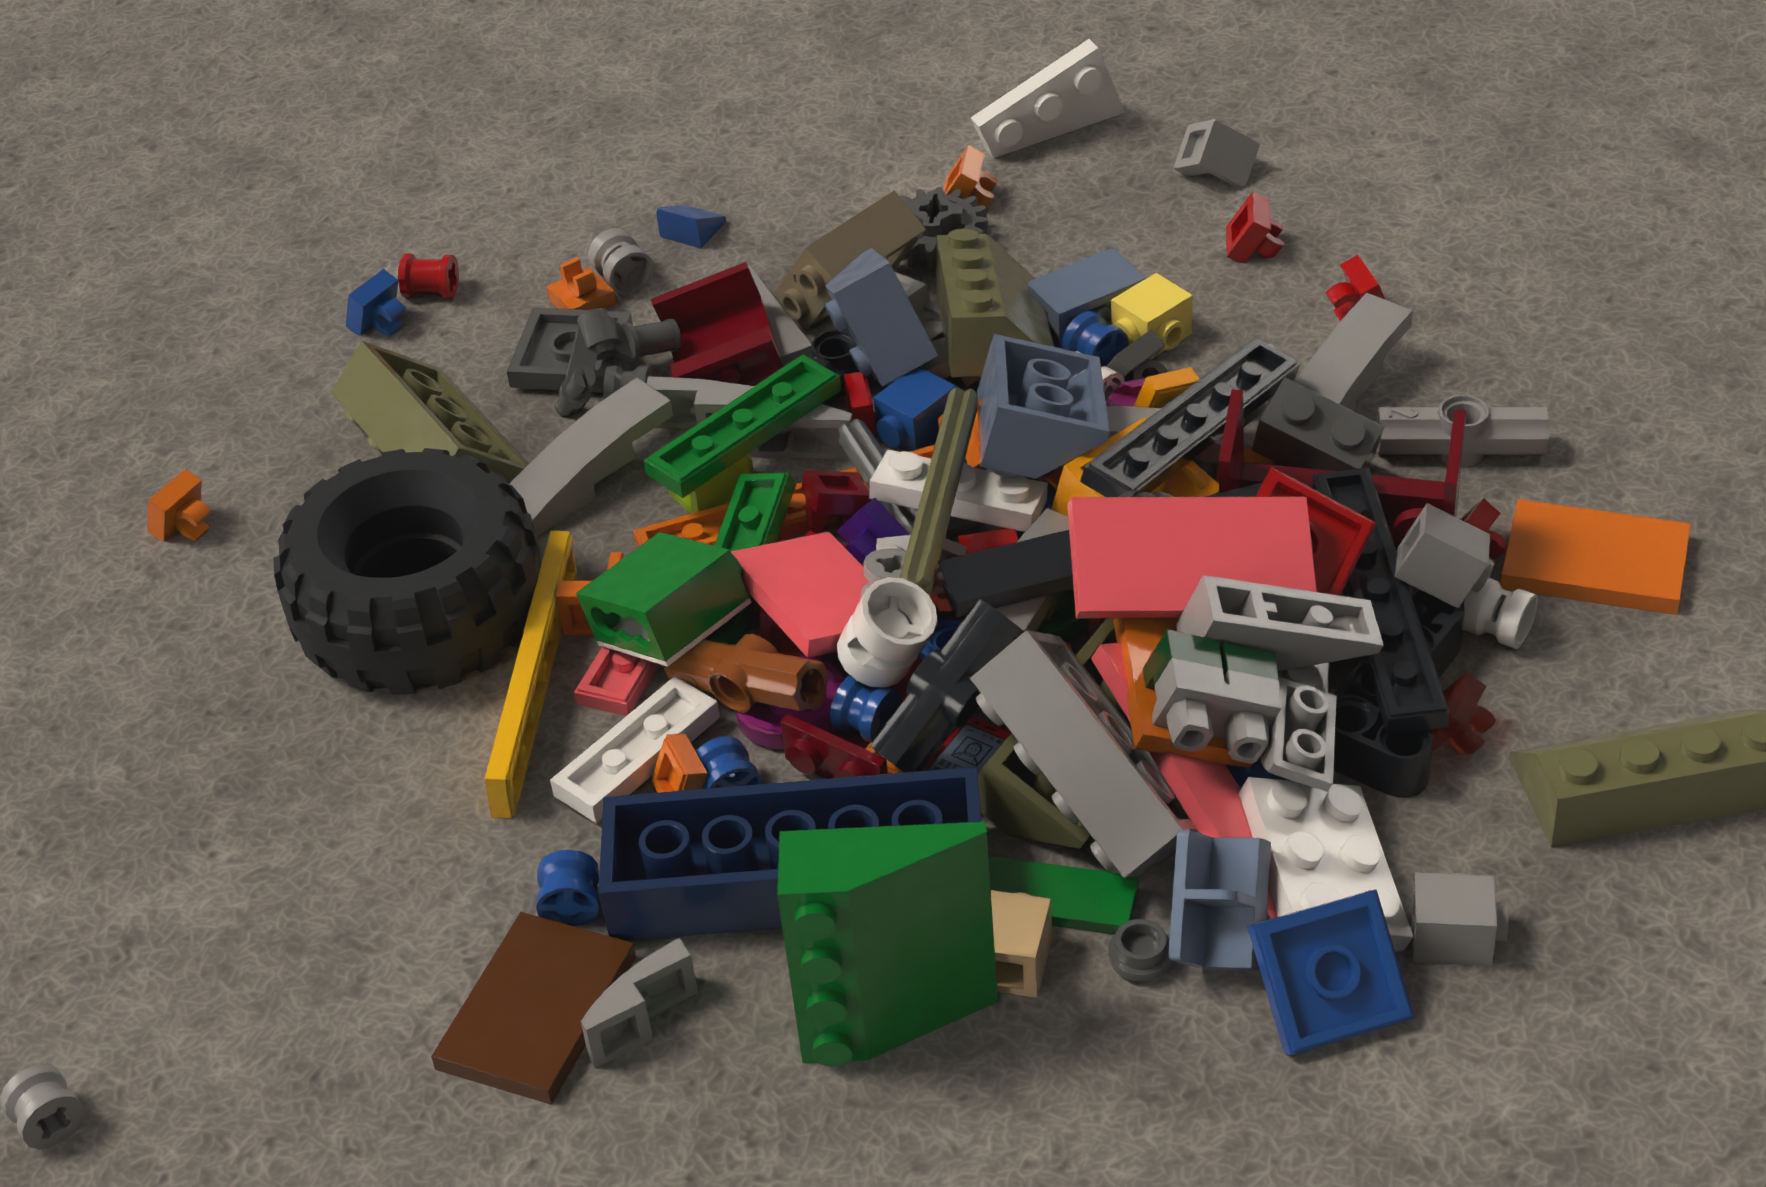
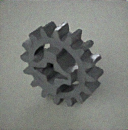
[900,187,989,271]

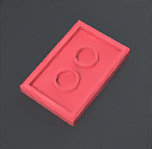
[731,532,868,658]

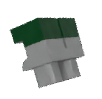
[1143,629,1282,764]

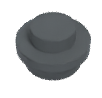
[1108,919,1172,981]

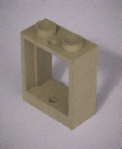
[774,190,926,331]

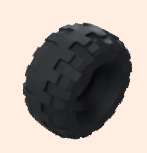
[273,448,541,695]

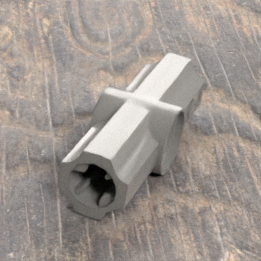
[1377,394,1549,467]

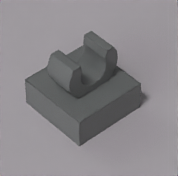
[1106,329,1168,382]

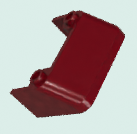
[1218,389,1466,550]

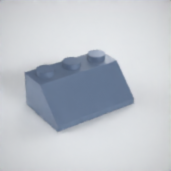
[977,334,1110,479]

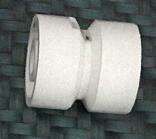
[837,577,937,688]

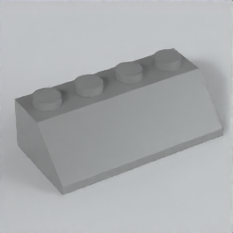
[970,630,1197,878]

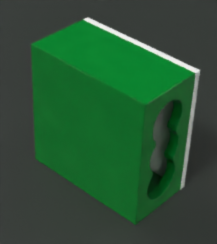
[576,532,751,667]

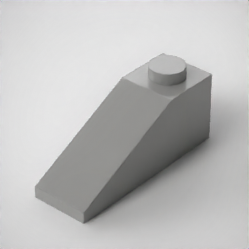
[1176,575,1384,671]

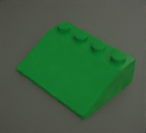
[777,822,998,1067]

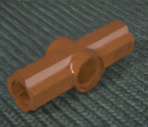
[664,634,830,712]

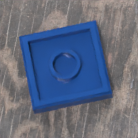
[1247,889,1415,1055]

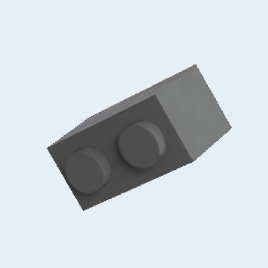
[1252,377,1385,471]

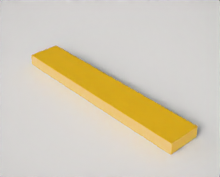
[484,530,577,818]

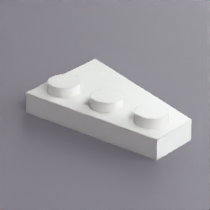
[971,39,1125,158]

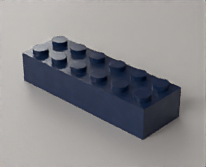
[599,767,982,941]

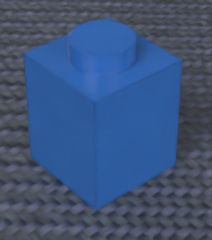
[873,367,956,452]

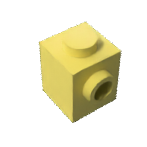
[1111,273,1193,357]

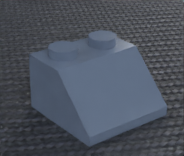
[824,248,938,387]

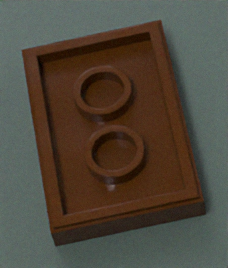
[431,912,636,1105]

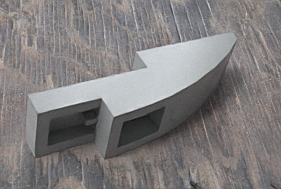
[1259,662,1337,792]

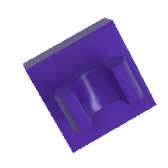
[837,498,910,564]

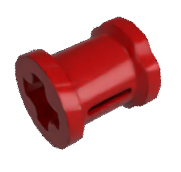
[398,253,459,299]

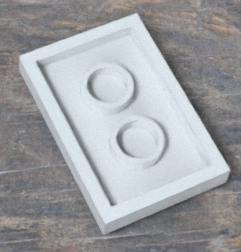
[1239,777,1413,952]

